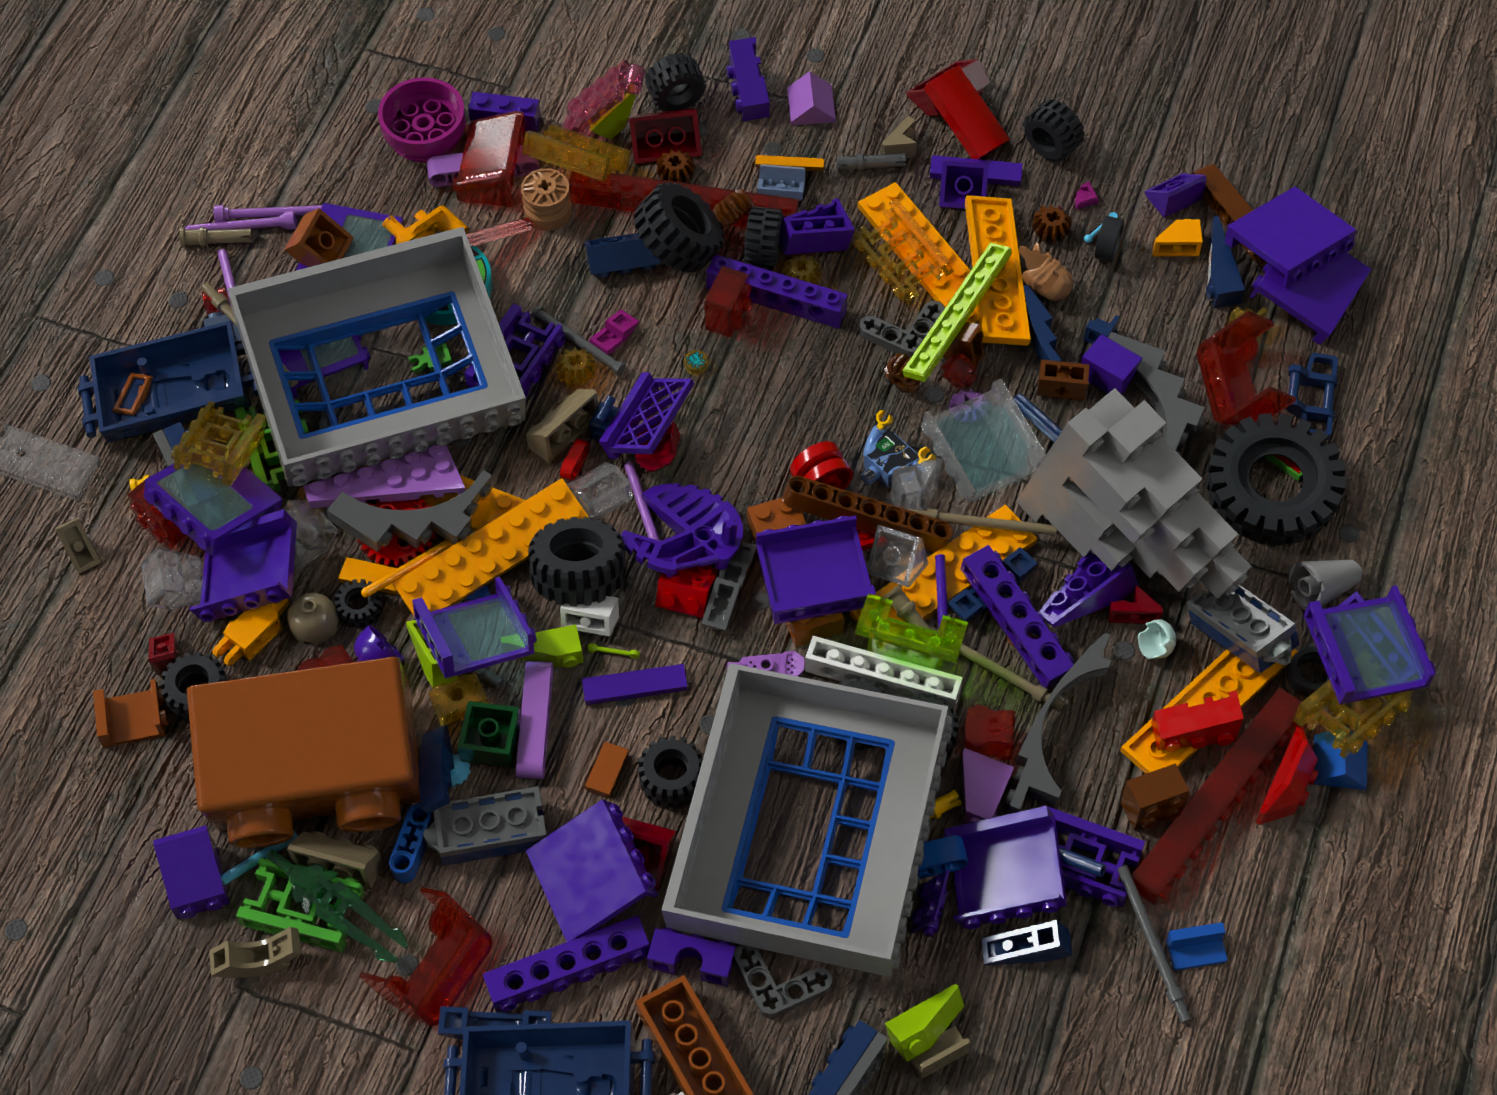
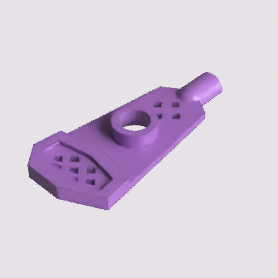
[727,651,804,677]

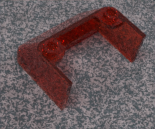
[1197,310,1296,425]
[359,887,492,1026]

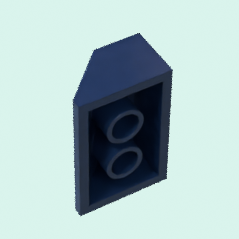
[584,233,660,277]

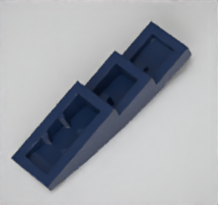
[1023,284,1061,361]
[419,724,454,813]

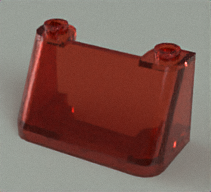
[453,111,526,207]

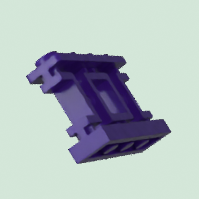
[464,303,565,398]
[1042,805,1145,907]

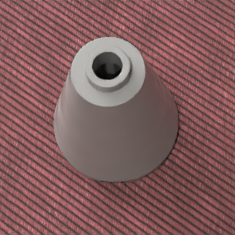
[1289,560,1362,611]

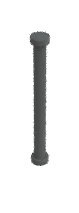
[531,305,626,376]

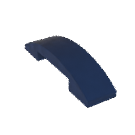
[947,547,1038,622]
[438,1007,552,1040]

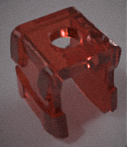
[965,704,1016,760]

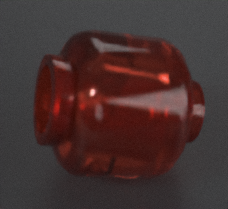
[941,353,978,389]

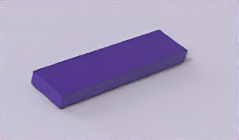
[929,155,1023,186]
[582,664,688,705]

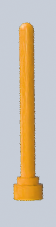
[361,539,453,598]

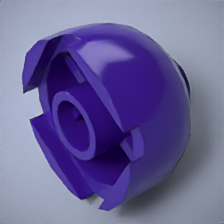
[354,625,405,663]

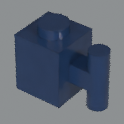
[589,395,619,442]

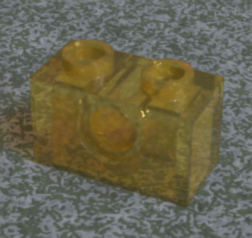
[428,673,488,726]

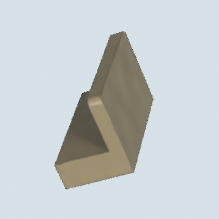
[910,1026,971,1079]

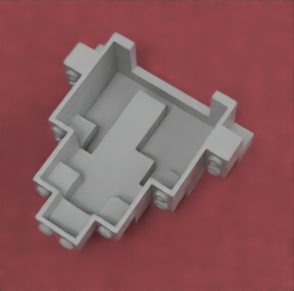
[1016,388,1252,599]

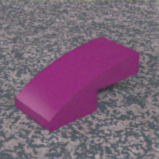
[589,309,639,355]

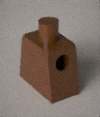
[929,322,985,371]

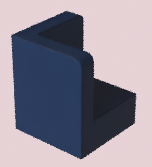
[1084,315,1120,344]

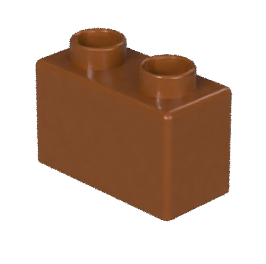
[187,657,420,848]

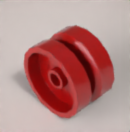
[790,441,854,490]

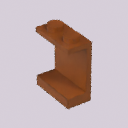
[93,679,169,748]

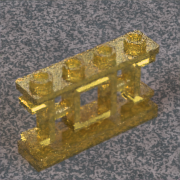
[522,125,630,181]
[853,198,954,304]
[171,401,266,486]
[1294,651,1413,758]

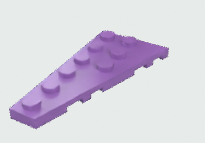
[303,445,466,508]

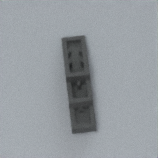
[701,541,757,632]

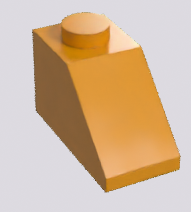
[1152,219,1203,256]

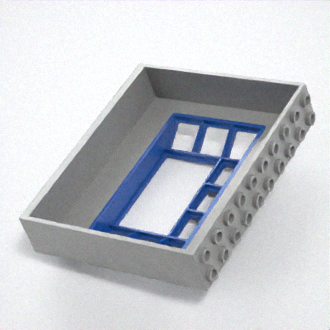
[228,227,526,487]
[662,663,952,977]

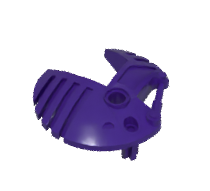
[621,483,743,577]

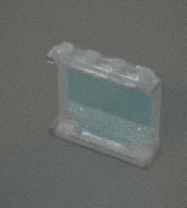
[921,379,1047,503]

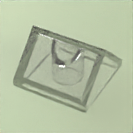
[867,525,928,587]

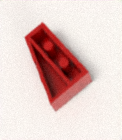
[1151,690,1244,752]

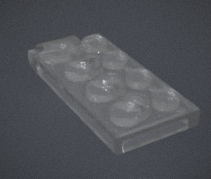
[0,424,101,501]

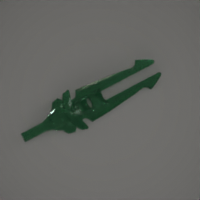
[266,849,409,963]

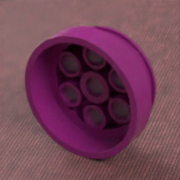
[378,78,466,162]

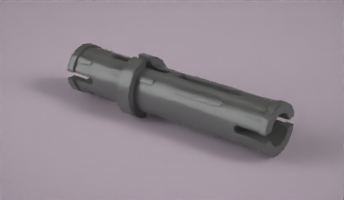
[836,153,906,172]

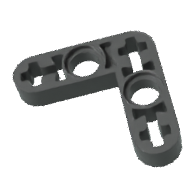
[859,301,944,357]
[734,945,833,1019]

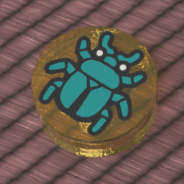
[684,350,708,374]

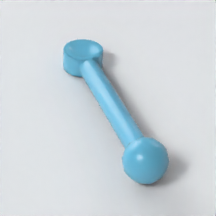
[1084,212,1118,243]

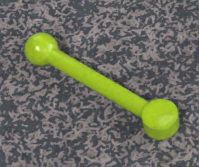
[587,643,640,659]

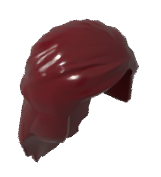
[635,415,680,472]

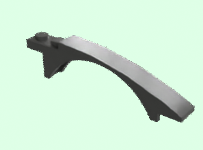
[1005,633,1111,814]

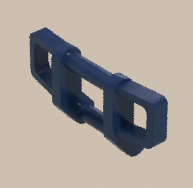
[1285,353,1338,440]

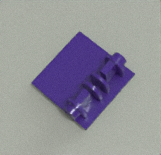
[910,870,949,937]

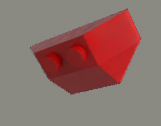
[1255,726,1319,825]

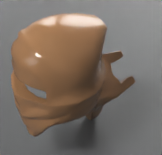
[1019,243,1073,302]

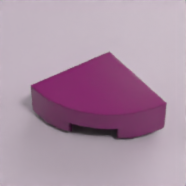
[1075,182,1099,210]

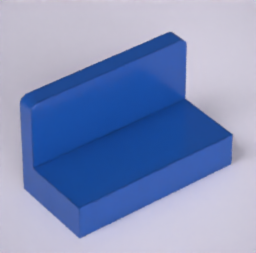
[1166,922,1227,971]

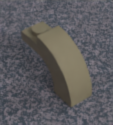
[209,927,301,978]

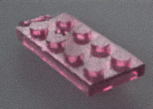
[562,59,645,141]

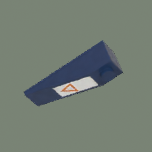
[1206,216,1245,308]

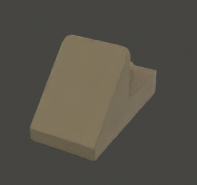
[881,116,917,158]
[55,517,101,574]

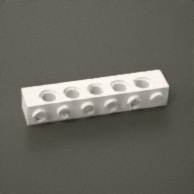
[805,636,963,713]

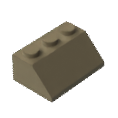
[526,389,598,464]
[287,831,383,890]

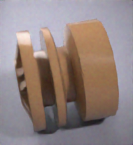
[521,168,572,231]

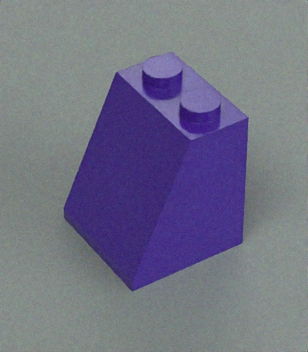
[153,825,230,919]

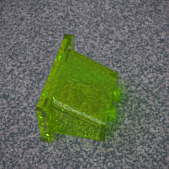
[855,593,968,671]

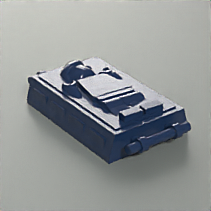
[78,321,259,443]
[443,1020,655,1095]

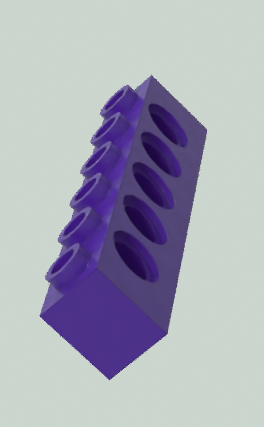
[706,254,848,329]
[960,545,1074,689]
[483,915,650,1012]

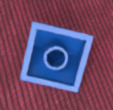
[1313,726,1367,790]

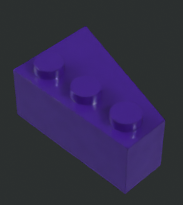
[726,37,769,121]
[779,198,855,255]

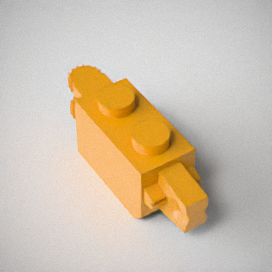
[212,599,290,666]

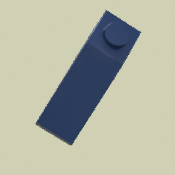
[981,920,1073,966]

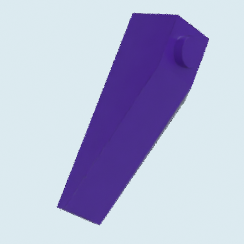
[1039,552,1139,628]

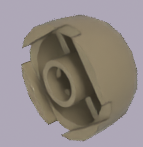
[287,593,339,644]

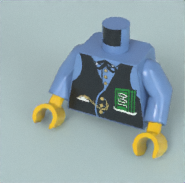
[860,410,936,488]

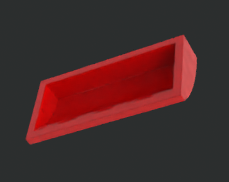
[923,66,1010,159]

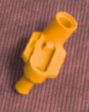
[382,205,469,244]

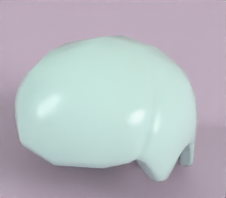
[1138,619,1176,659]

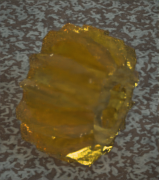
[782,253,822,285]
[555,347,597,388]

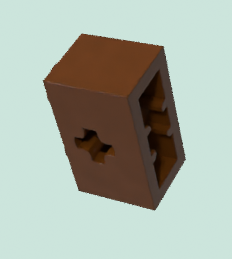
[1037,359,1090,401]

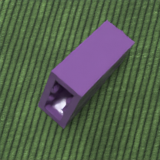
[961,748,1014,823]

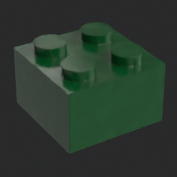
[457,701,521,768]

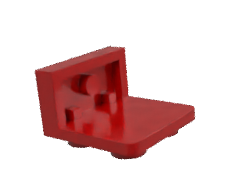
[655,565,718,618]

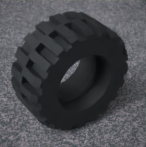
[634,182,724,273]
[528,517,626,606]

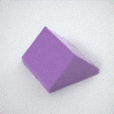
[787,71,836,125]

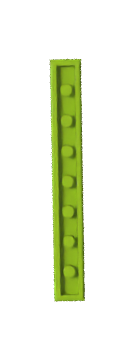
[902,242,1012,382]

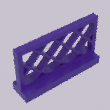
[599,372,695,459]

